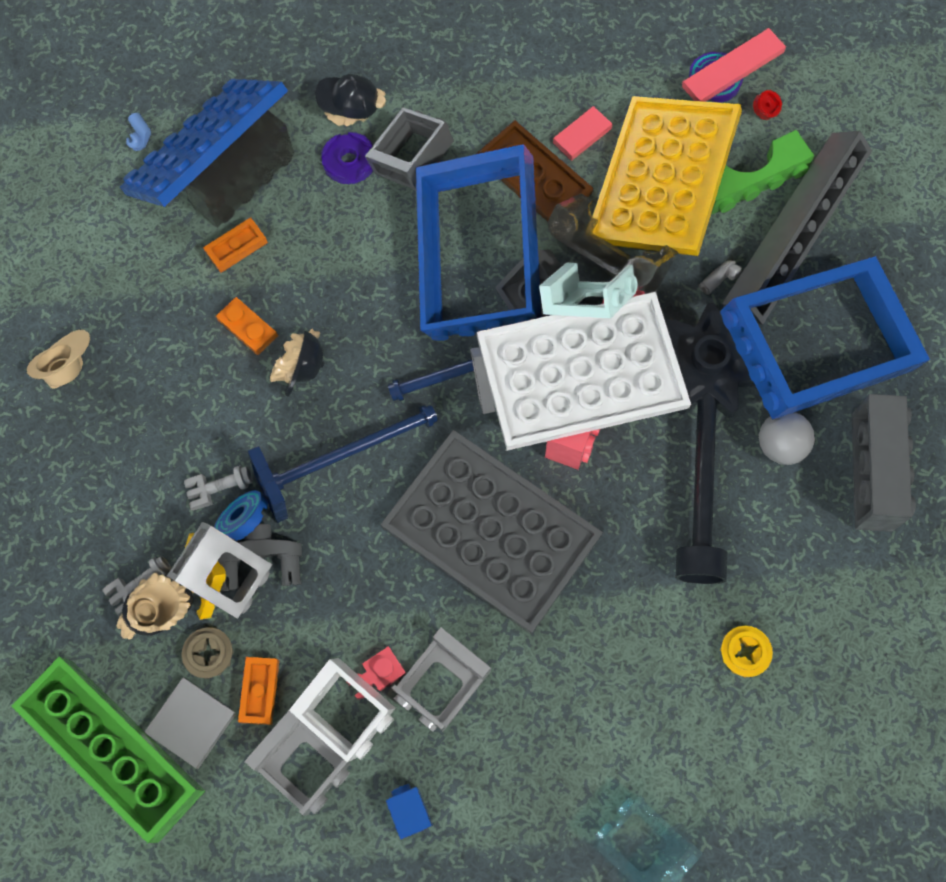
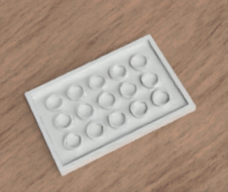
[477,292,691,450]

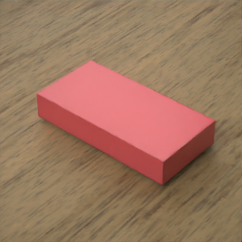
[553,106,612,161]

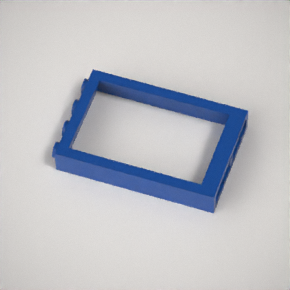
[416,144,542,341]
[720,256,930,420]

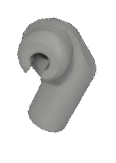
[699,260,741,295]

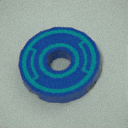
[214,490,268,541]

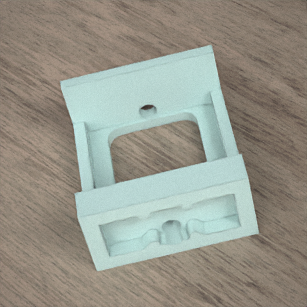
[539,263,637,318]

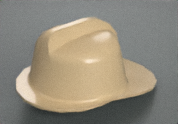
[27,330,90,389]

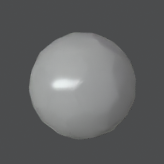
[759,412,815,465]

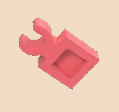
[346,646,406,700]

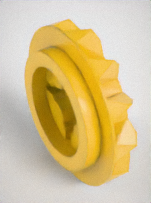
[720,626,773,678]

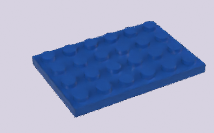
[119,79,288,207]

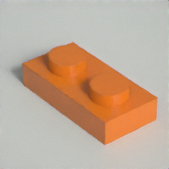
[203,217,268,273]
[216,297,278,356]
[238,657,280,725]

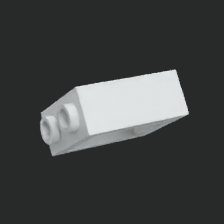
[289,658,396,762]

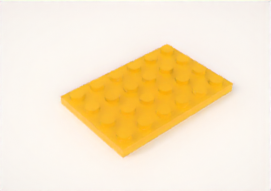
[586,96,742,256]

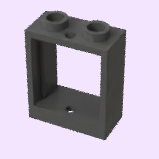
[365,107,454,191]

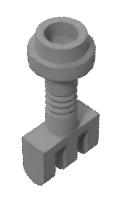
[184,465,253,510]
[102,556,172,616]

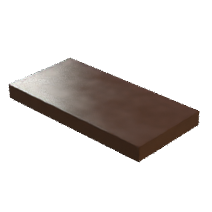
[476,120,594,228]

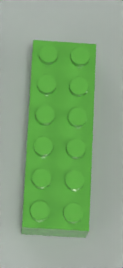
[11,656,205,843]

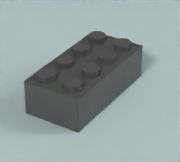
[851,394,916,532]

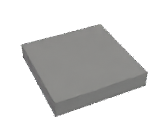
[144,678,236,769]

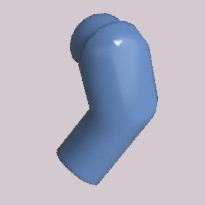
[126,113,151,151]

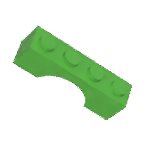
[711,130,814,215]

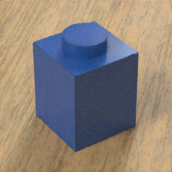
[386,784,433,839]

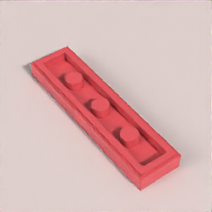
[682,28,786,102]

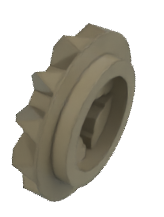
[182,627,234,679]

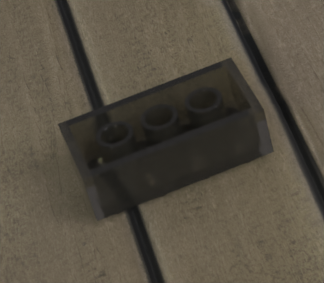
[184,110,294,228]

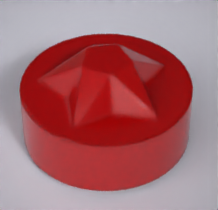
[753,90,782,120]

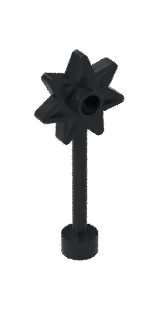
[665,303,756,584]

